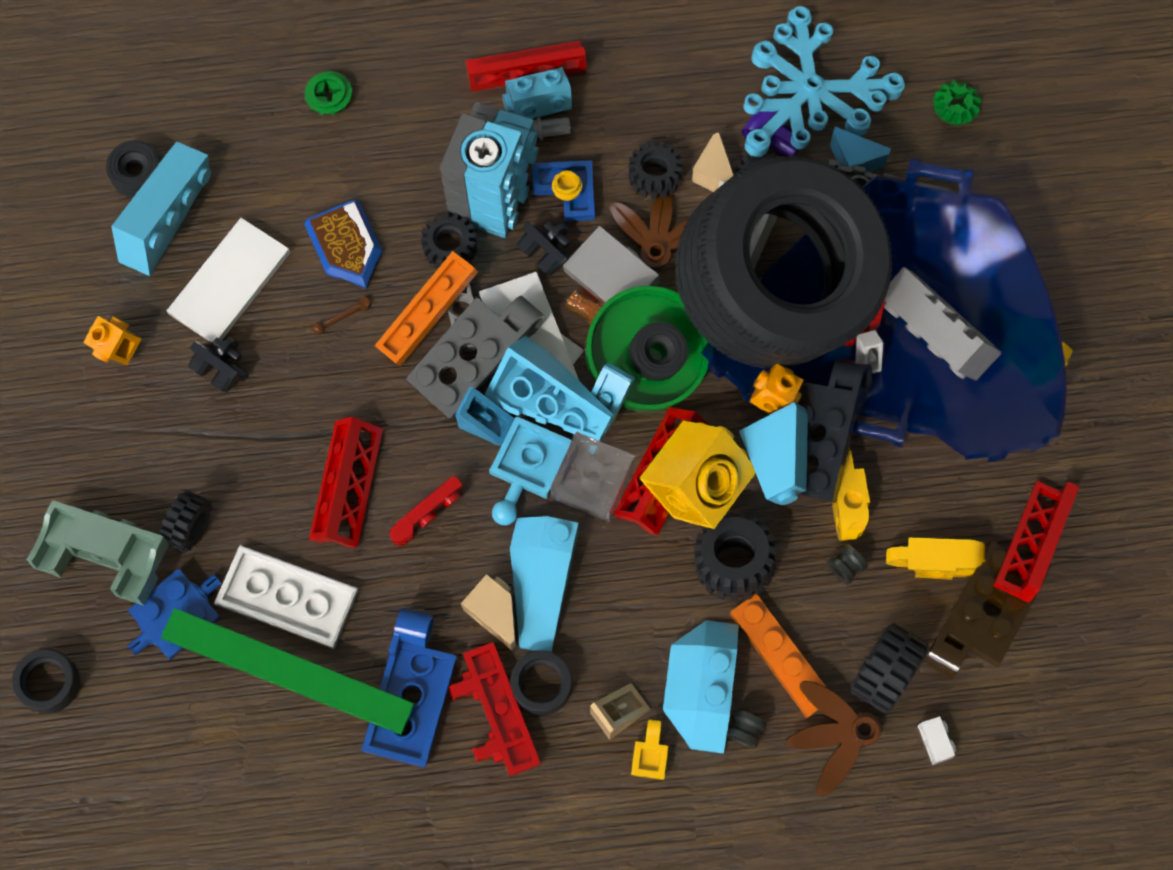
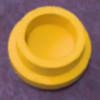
[552,171,582,201]

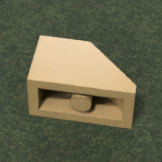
[461,574,516,650]

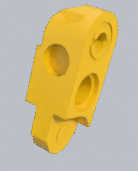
[832,448,870,541]
[886,538,985,580]

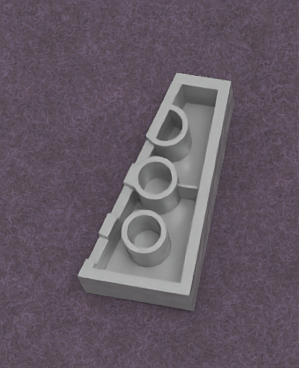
[884,267,1002,381]

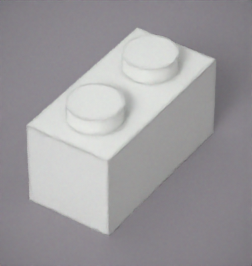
[855,330,883,373]
[918,716,956,765]

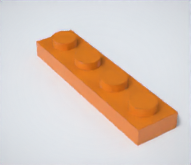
[374,251,478,366]
[730,594,826,719]

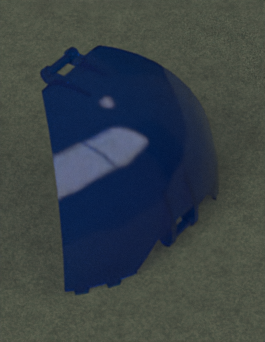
[701,158,1067,462]

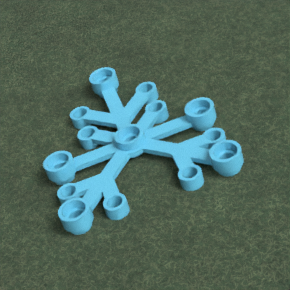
[743,6,905,157]

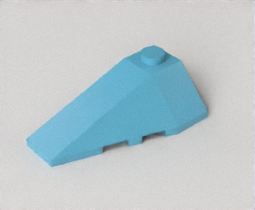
[484,336,614,441]

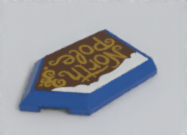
[304,200,383,289]

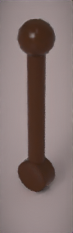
[313,297,371,334]

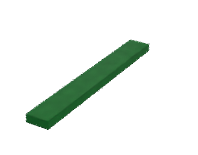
[161,608,415,735]

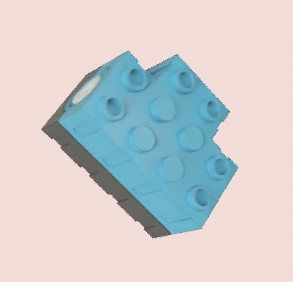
[440,101,539,238]

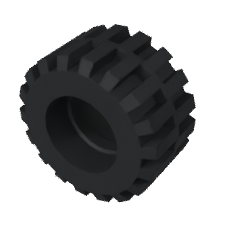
[694,512,776,602]
[851,622,928,714]

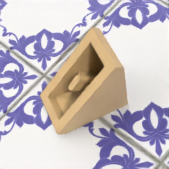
[692,133,733,192]
[590,683,650,740]

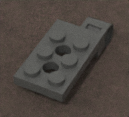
[406,296,546,420]

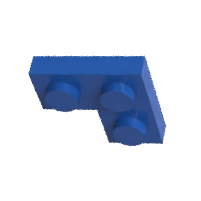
[532,160,595,222]

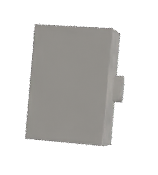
[563,226,660,305]

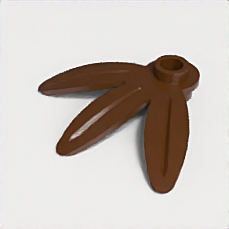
[609,192,688,269]
[786,680,882,797]

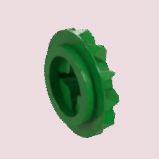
[305,71,352,116]
[933,80,981,125]

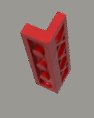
[465,41,586,92]
[613,407,710,536]
[309,416,383,549]
[993,481,1079,603]

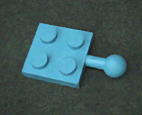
[489,416,573,525]

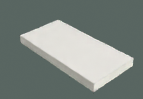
[167,218,290,343]
[479,272,579,380]
[214,545,359,649]

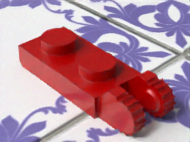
[389,476,463,546]

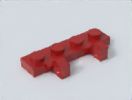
[449,642,541,778]

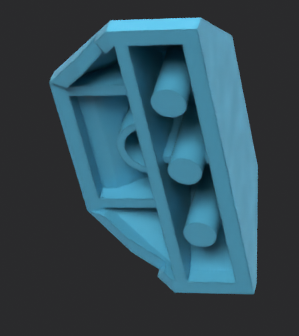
[663,620,738,754]

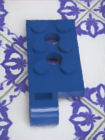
[362,608,457,769]

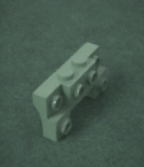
[26,500,169,606]

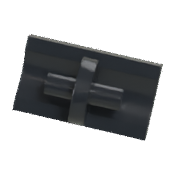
[517,221,570,276]
[188,337,249,392]

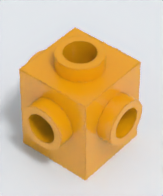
[83,316,142,366]
[749,364,803,415]

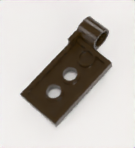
[923,541,1049,679]

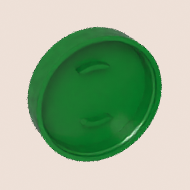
[585,286,711,413]

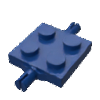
[127,568,222,660]

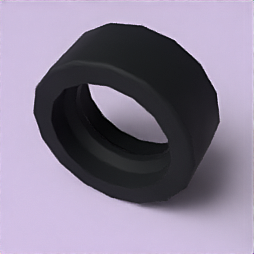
[12,649,80,714]
[510,650,573,716]

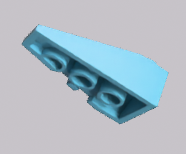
[510,516,579,652]

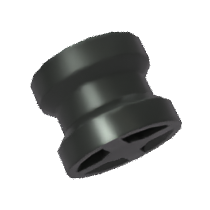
[827,544,868,585]
[727,710,767,748]

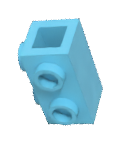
[502,68,572,119]

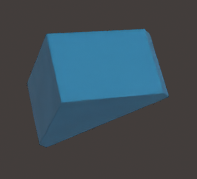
[830,127,891,172]
[455,387,515,446]

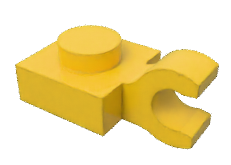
[631,720,668,780]

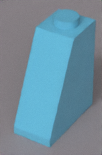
[739,402,808,505]

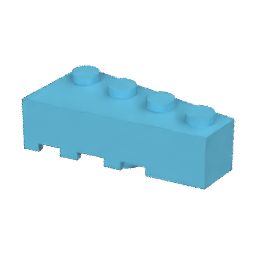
[112,141,211,276]

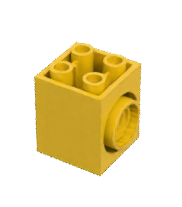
[639,421,756,529]

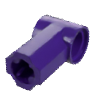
[741,111,805,156]

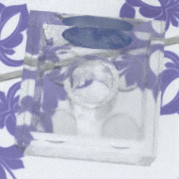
[550,432,635,522]

